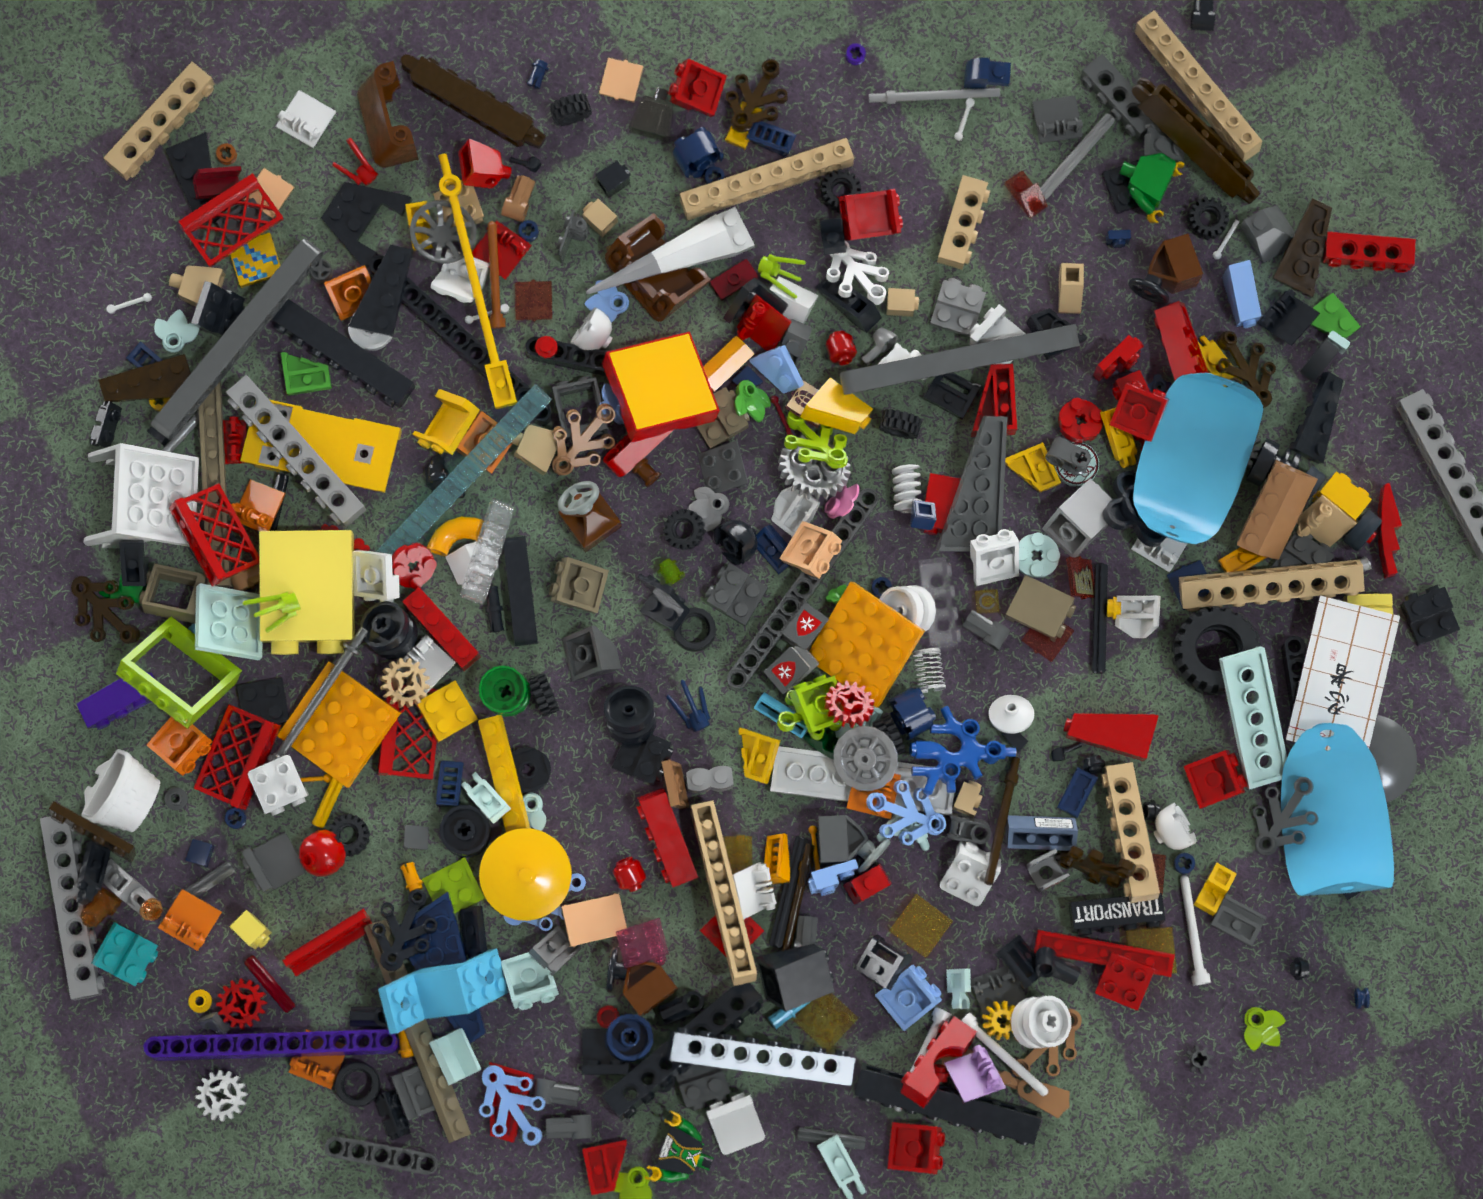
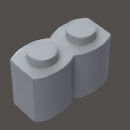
[686,766,733,794]

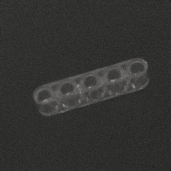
[460,498,514,605]

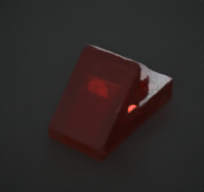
[1004,170,1048,219]

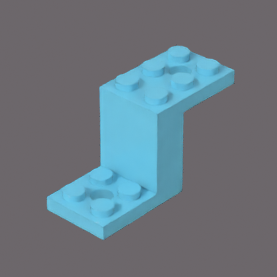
[378,949,508,1034]

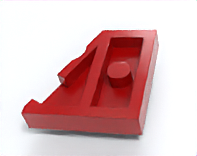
[582,1140,627,1196]

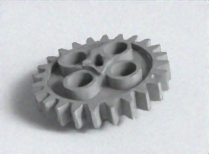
[778,435,851,500]

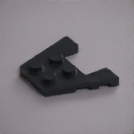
[321,182,412,269]

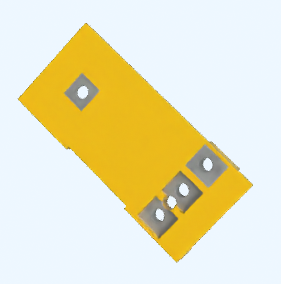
[240,400,402,493]

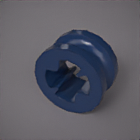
[705,167,725,184]
[518,220,539,242]
[871,577,892,596]
[225,808,247,829]
[1173,853,1195,874]
[1354,988,1370,1009]

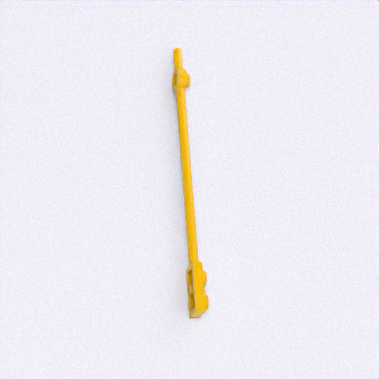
[438,154,517,409]

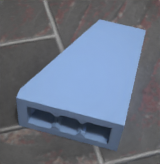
[1222,260,1261,328]

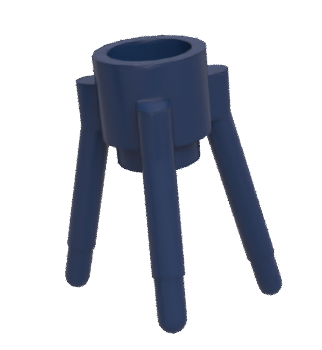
[666,680,711,732]

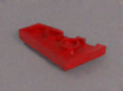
[489,1062,534,1143]

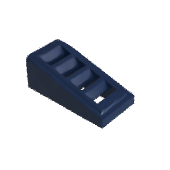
[746,121,796,157]
[126,341,163,368]
[436,761,464,807]

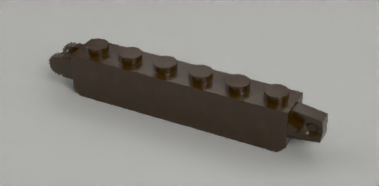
[400,54,546,149]
[1131,78,1260,204]

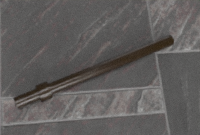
[984,757,1020,885]
[781,843,815,951]

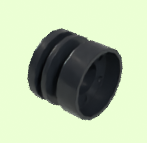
[1246,438,1301,486]

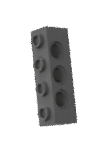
[1080,54,1155,140]

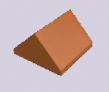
[324,265,372,321]

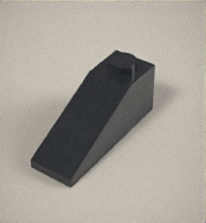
[815,274,882,333]

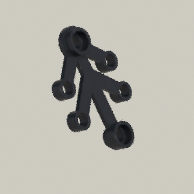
[372,889,438,971]

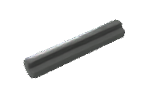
[172,862,235,902]
[797,1128,866,1149]

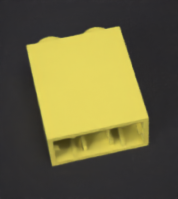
[259,530,355,655]

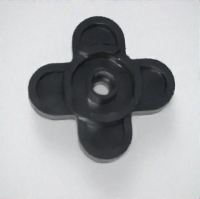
[1103,471,1166,547]

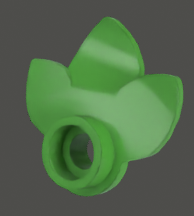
[734,380,771,423]

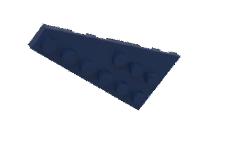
[399,892,487,1044]

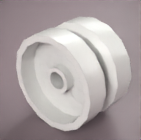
[880,585,936,632]
[1011,996,1071,1048]

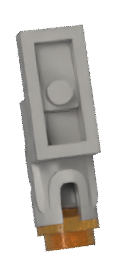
[103,859,163,921]

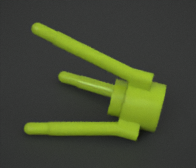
[758,254,806,299]
[242,592,301,633]

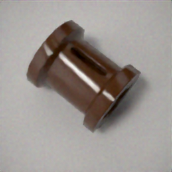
[632,458,661,488]

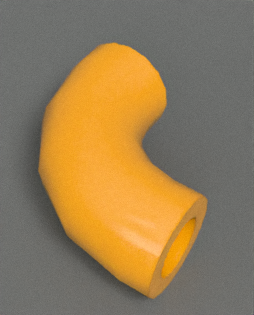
[427,516,483,557]

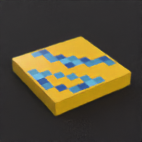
[230,232,280,288]

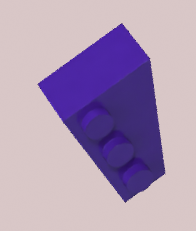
[76,672,155,730]

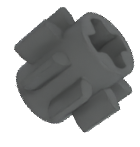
[1184,1045,1214,1074]

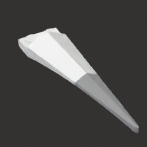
[586,207,755,294]

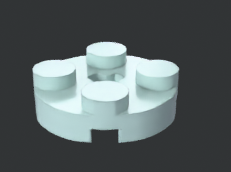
[1019,532,1060,578]

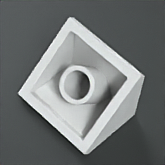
[770,276,819,324]

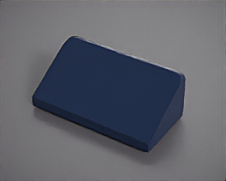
[756,524,790,575]

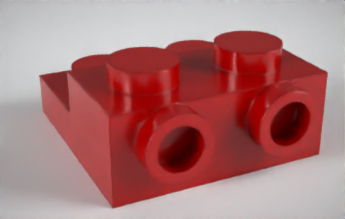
[668,58,727,117]
[1093,335,1144,381]
[1109,380,1170,442]
[1184,750,1247,809]
[887,1122,945,1175]

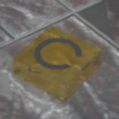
[975,589,1000,614]

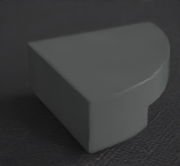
[197,1012,230,1035]

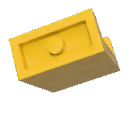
[412,389,480,455]

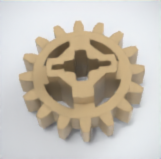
[380,658,430,708]

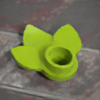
[1244,1007,1286,1051]
[613,1167,652,1199]

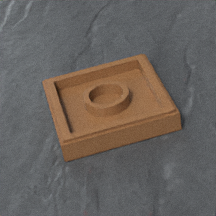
[662,760,689,809]

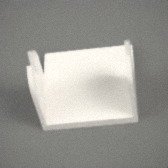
[84,443,199,548]

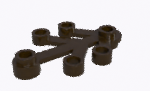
[725,59,788,133]
[1215,331,1276,408]
[71,576,140,644]
[1055,846,1137,888]

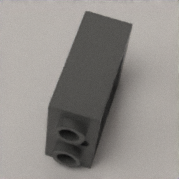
[552,376,608,443]

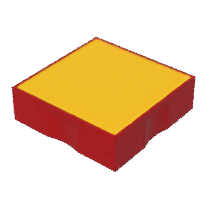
[602,331,720,443]

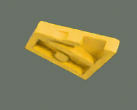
[1005,443,1061,493]
[739,727,781,784]

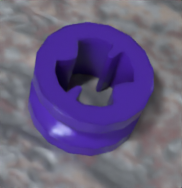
[846,43,866,65]

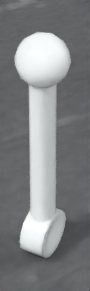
[954,98,974,141]
[1213,220,1240,260]
[107,293,152,314]
[464,304,509,324]

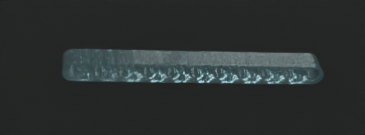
[376,384,552,555]

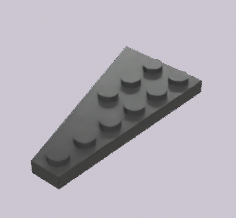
[936,416,1007,551]

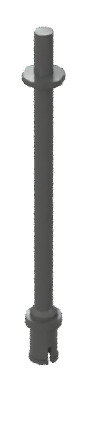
[267,626,369,763]

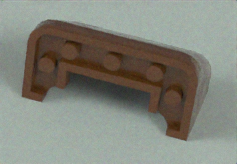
[358,61,419,168]
[605,213,711,322]

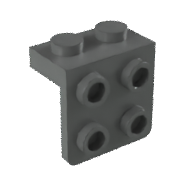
[241,833,306,894]

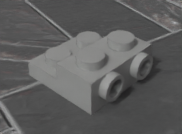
[930,278,986,337]

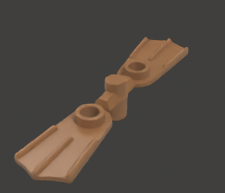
[942,1049,1070,1118]

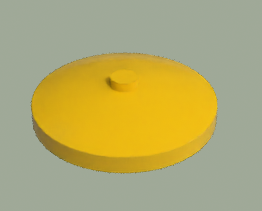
[479,828,572,921]

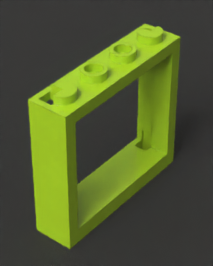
[116,617,242,729]

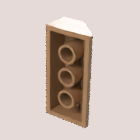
[1237,460,1318,560]

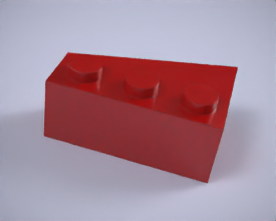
[971,364,1017,437]

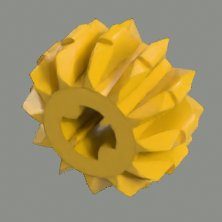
[982,1001,1016,1040]

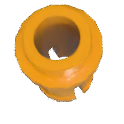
[400,862,423,892]
[398,1030,414,1058]

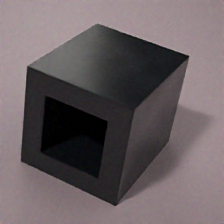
[595,160,631,198]

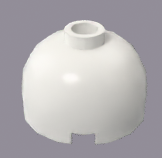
[571,308,612,350]
[1154,803,1197,850]

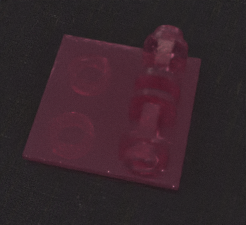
[616,918,669,969]

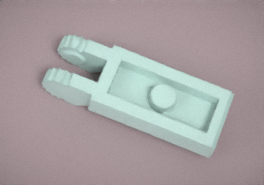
[461,772,511,824]
[817,1135,866,1199]

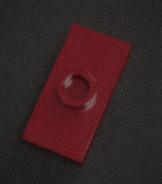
[710,258,759,302]

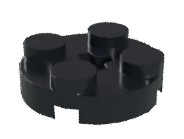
[512,747,551,793]

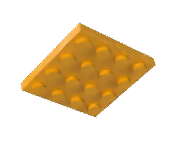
[809,582,925,707]
[277,661,401,788]

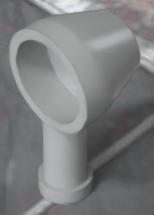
[861,327,898,366]

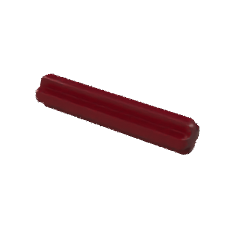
[244,955,295,1013]

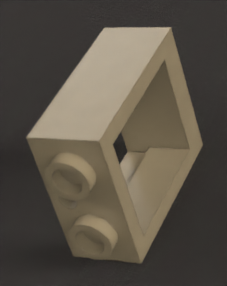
[139,563,207,624]

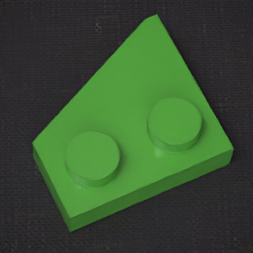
[1311,293,1361,339]
[281,352,332,396]

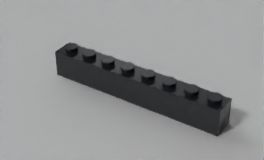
[270,299,415,408]
[854,1063,1042,1145]

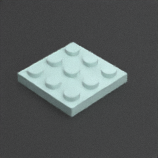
[195,583,262,660]

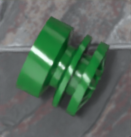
[479,665,531,717]

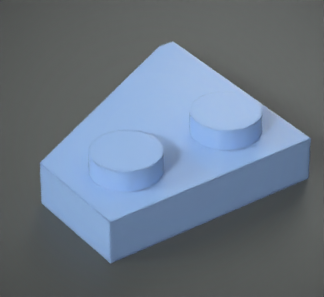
[749,345,804,394]

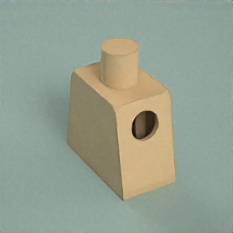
[169,266,225,307]
[506,425,563,475]

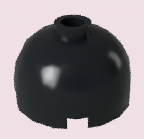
[714,520,758,565]

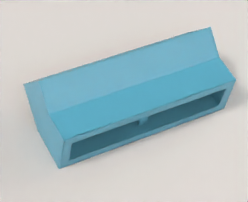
[754,692,808,739]

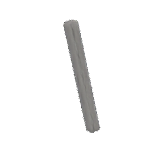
[1038,113,1115,199]

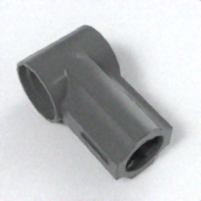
[962,610,1011,651]
[794,916,818,948]
[533,1078,580,1107]
[546,1115,592,1139]

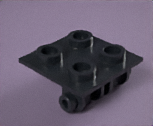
[1257,289,1320,346]

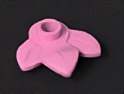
[824,484,859,519]

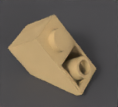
[1058,263,1084,314]

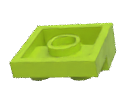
[789,675,841,734]

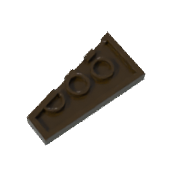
[1272,198,1332,298]
[98,354,191,403]
[49,801,136,863]

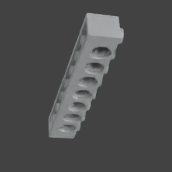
[226,375,366,528]
[1395,389,1483,562]
[40,816,105,1001]

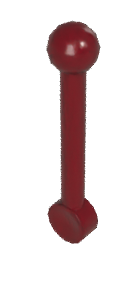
[770,395,793,435]

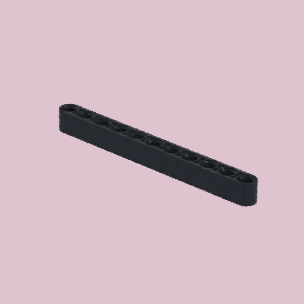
[369,255,552,426]

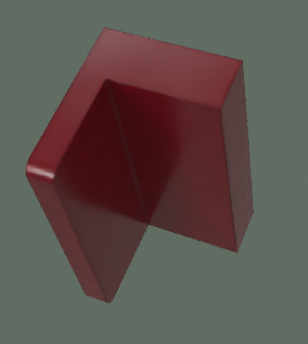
[193,166,242,199]

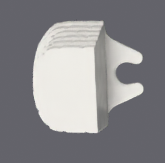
[81,749,160,832]

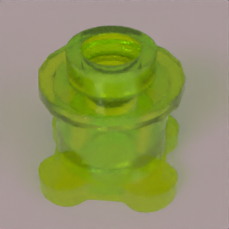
[657,558,685,586]

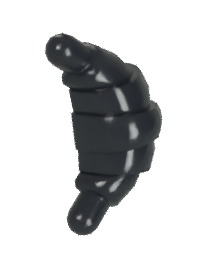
[424,452,465,498]

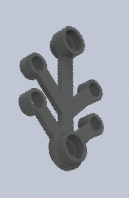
[1253,777,1319,856]

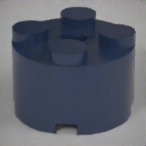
[673,127,724,178]
[886,688,936,741]
[605,1014,653,1062]

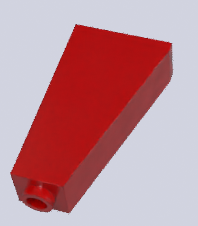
[1063,713,1159,762]

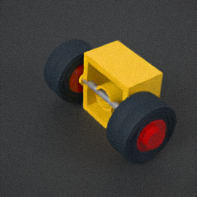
[1305,466,1382,551]

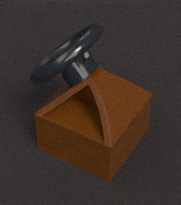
[1128,233,1203,304]
[606,947,677,1017]

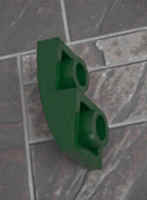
[804,728,838,760]

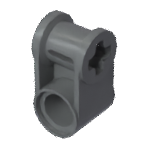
[1045,437,1091,475]
[946,813,991,844]

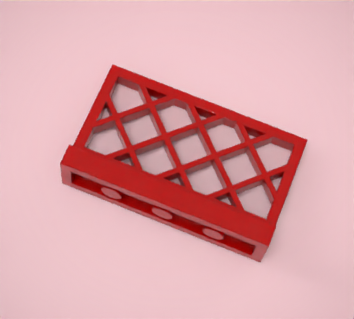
[179,173,284,267]
[169,483,260,587]
[377,683,439,780]
[193,704,281,810]
[282,909,372,977]

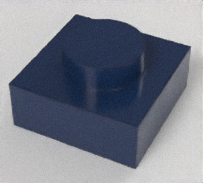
[1106,230,1131,248]

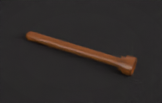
[488,221,506,329]

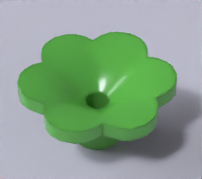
[826,585,847,603]

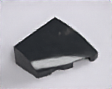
[1026,308,1087,360]

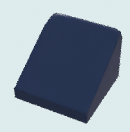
[910,500,937,530]
[185,839,215,868]

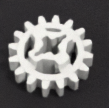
[196,1070,248,1121]

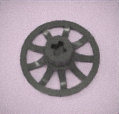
[410,200,476,264]

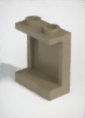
[1006,575,1076,642]

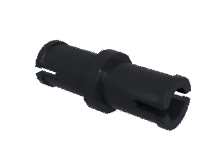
[484,586,505,633]

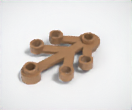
[552,404,615,475]
[1011,1009,1082,1078]

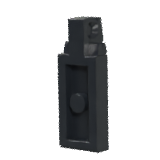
[77,840,111,905]
[460,906,487,960]

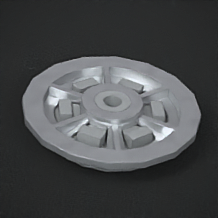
[834,726,898,791]

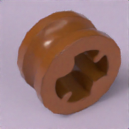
[216,143,237,165]

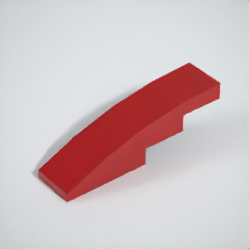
[1377,483,1402,579]

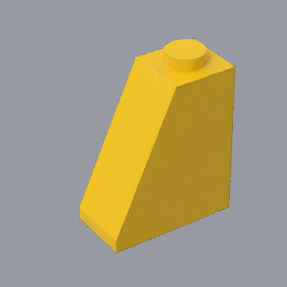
[800,378,873,434]

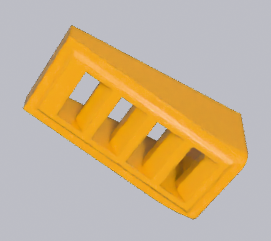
[764,833,790,884]

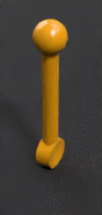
[300,774,332,783]
[808,825,820,871]

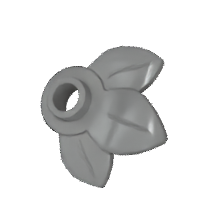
[687,487,730,532]

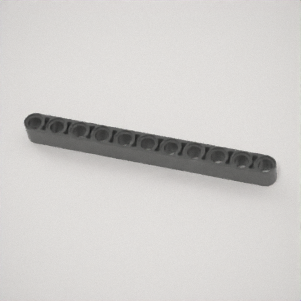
[151,238,324,440]
[839,324,1080,395]
[727,488,878,692]

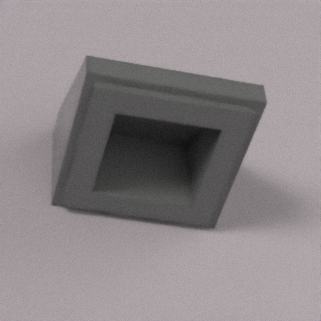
[404,825,429,850]

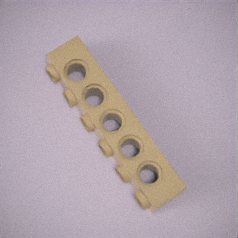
[104,62,215,181]
[1101,762,1160,903]

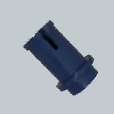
[527,59,549,89]

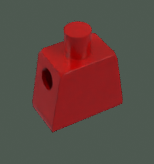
[458,139,512,188]
[843,863,892,905]

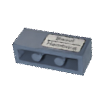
[1005,815,1078,851]

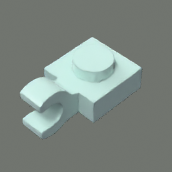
[947,969,971,1009]

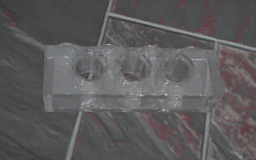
[918,557,961,652]

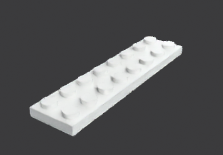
[770,746,956,816]

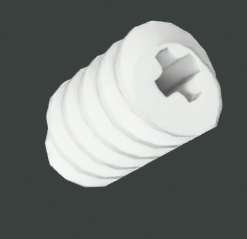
[892,464,922,513]

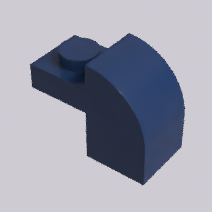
[964,58,1011,89]

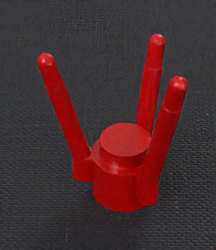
[332,138,379,186]

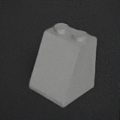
[1042,478,1113,559]

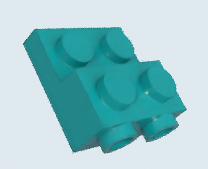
[91,922,158,986]

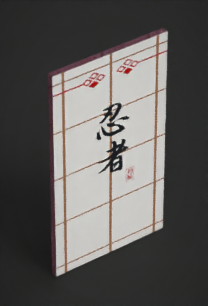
[1285,596,1400,751]

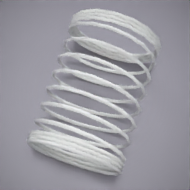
[913,648,946,693]

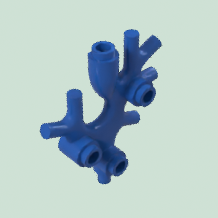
[909,706,1016,795]

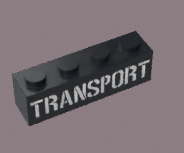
[1069,893,1166,936]

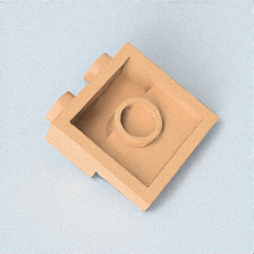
[779,521,842,579]

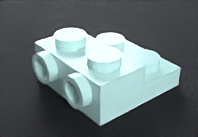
[501,953,559,1010]

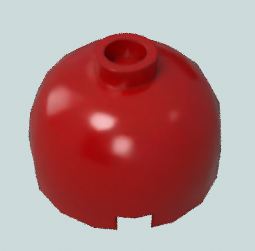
[299,830,346,877]

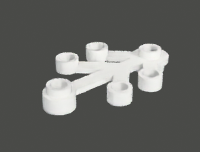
[826,241,889,305]

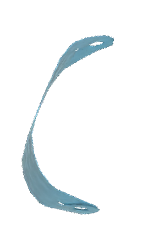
[1133,373,1263,544]
[1281,723,1394,896]

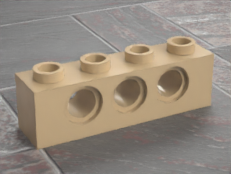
[937,175,990,270]

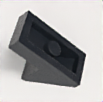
[819,218,846,255]
[119,540,149,586]

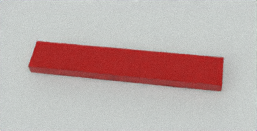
[1034,930,1175,977]

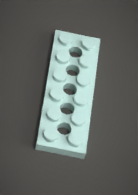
[1219,646,1287,790]

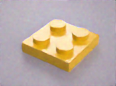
[416,680,478,743]

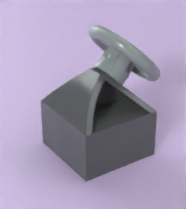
[817,815,891,874]

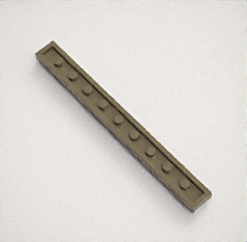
[199,381,232,587]
[364,919,471,1143]

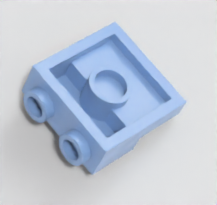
[807,859,858,896]
[875,964,942,1031]

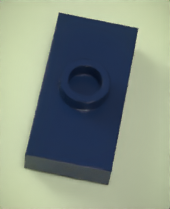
[1057,767,1098,819]

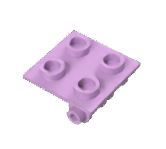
[944,1045,1006,1103]

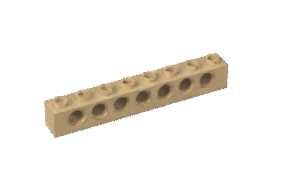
[1135,10,1262,162]
[680,138,854,221]
[1179,559,1365,611]
[691,800,757,986]

